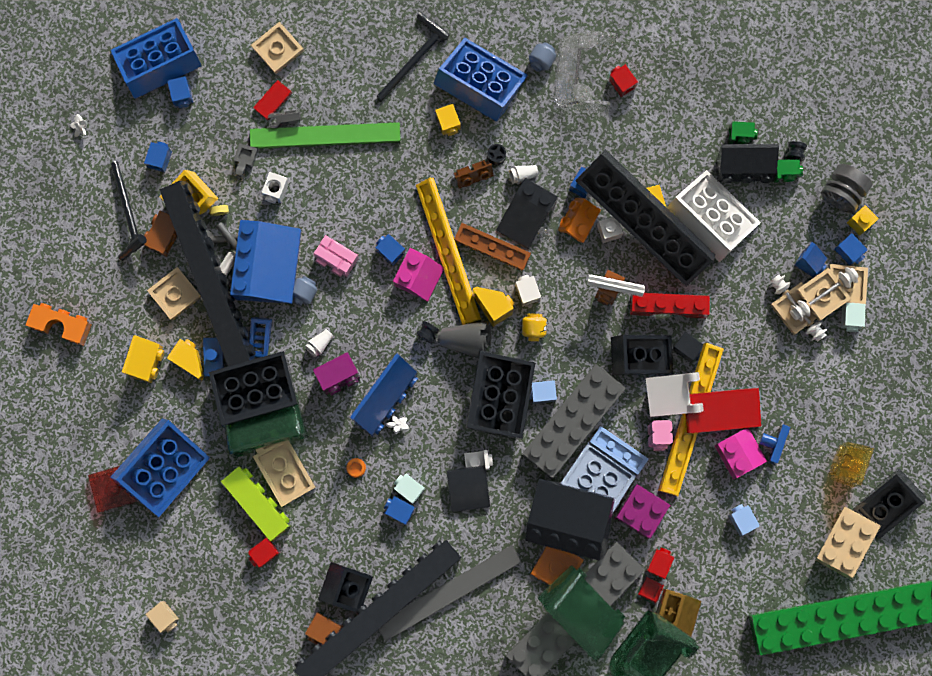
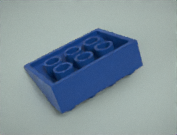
[111,18,202,99]
[433,38,528,122]
[230,220,301,304]
[350,353,418,437]
[110,418,210,517]

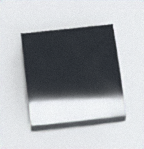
[447,465,491,512]

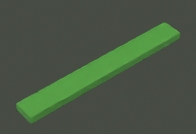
[250,122,401,149]

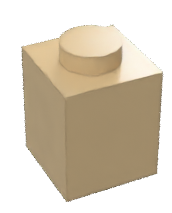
[146,601,179,633]

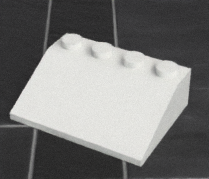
[667,170,761,262]

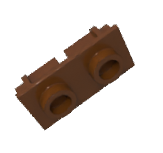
[453,160,494,189]

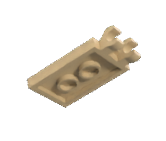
[251,428,316,507]

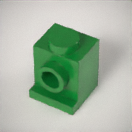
[729,121,758,144]
[774,160,803,183]

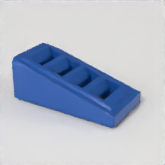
[249,317,272,358]

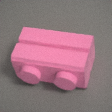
[313,236,359,277]
[648,420,673,451]

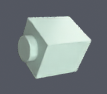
[841,302,866,332]
[394,474,425,504]

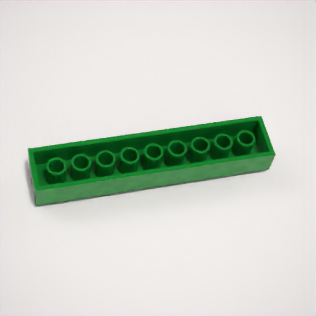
[748,580,932,655]

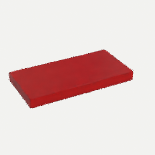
[685,388,761,433]

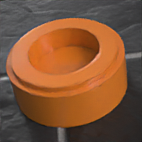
[346,458,366,478]

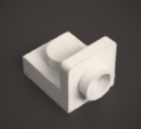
[464,450,493,471]

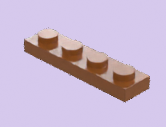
[454,223,531,271]

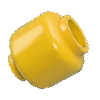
[522,313,547,341]

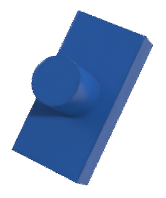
[203,337,224,377]
[759,424,790,465]

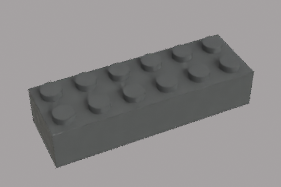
[522,364,626,480]

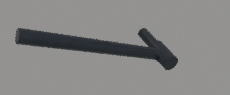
[376,12,450,101]
[111,161,147,261]

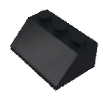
[716,144,779,183]

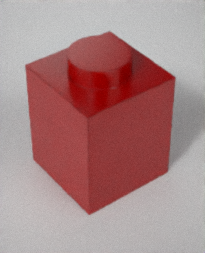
[609,64,638,97]
[248,537,280,568]
[645,547,675,579]

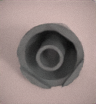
[437,321,492,358]

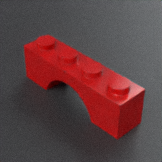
[630,293,710,319]

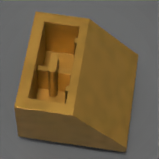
[653,589,701,639]

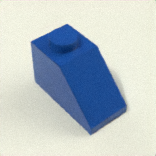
[794,242,827,277]

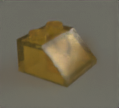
[829,442,874,488]

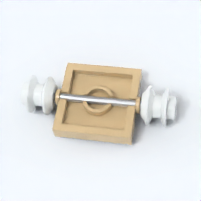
[790,267,859,321]
[769,275,827,342]

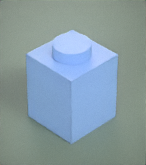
[529,380,557,404]
[729,504,760,536]

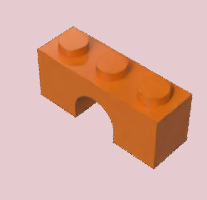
[26,303,92,346]

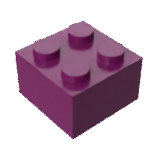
[313,352,361,396]
[615,484,670,539]

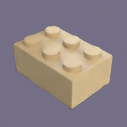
[816,507,880,580]

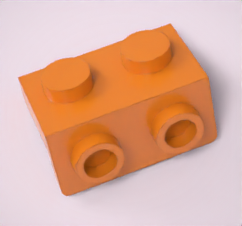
[558,198,601,243]

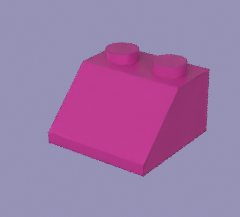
[393,248,444,302]
[714,428,767,480]

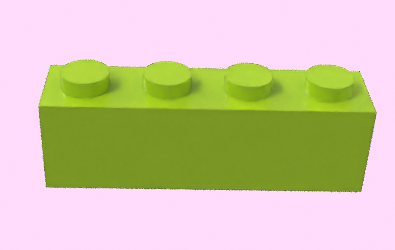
[221,467,291,542]

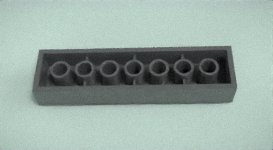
[506,542,645,676]

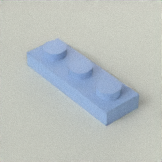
[590,426,648,475]

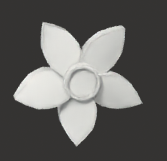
[70,114,87,137]
[386,415,409,434]

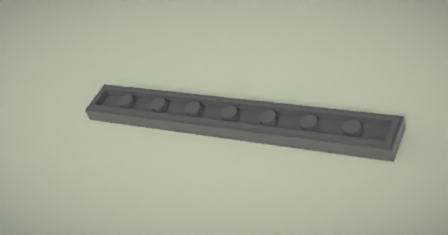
[379,545,522,641]

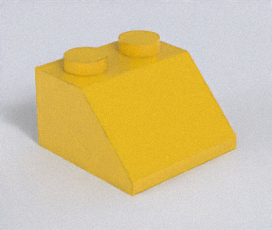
[160,170,218,215]
[473,287,514,327]
[122,335,164,383]

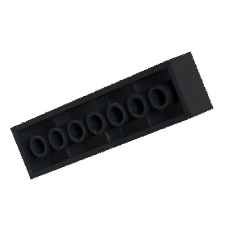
[576,149,716,287]

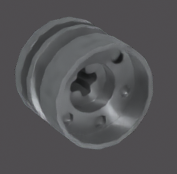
[821,164,873,213]

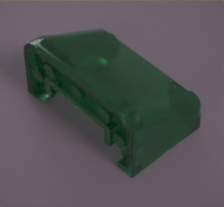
[224,392,309,459]
[537,565,626,662]
[609,610,699,676]

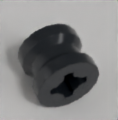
[786,141,807,162]
[487,144,506,166]
[416,321,440,344]

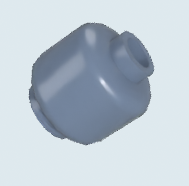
[529,42,556,71]
[293,276,317,306]

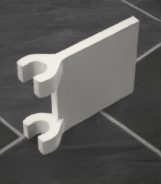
[646,372,704,417]

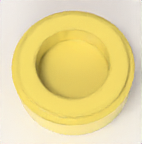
[209,205,229,216]

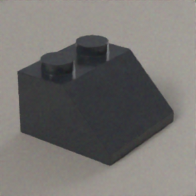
[318,562,374,612]

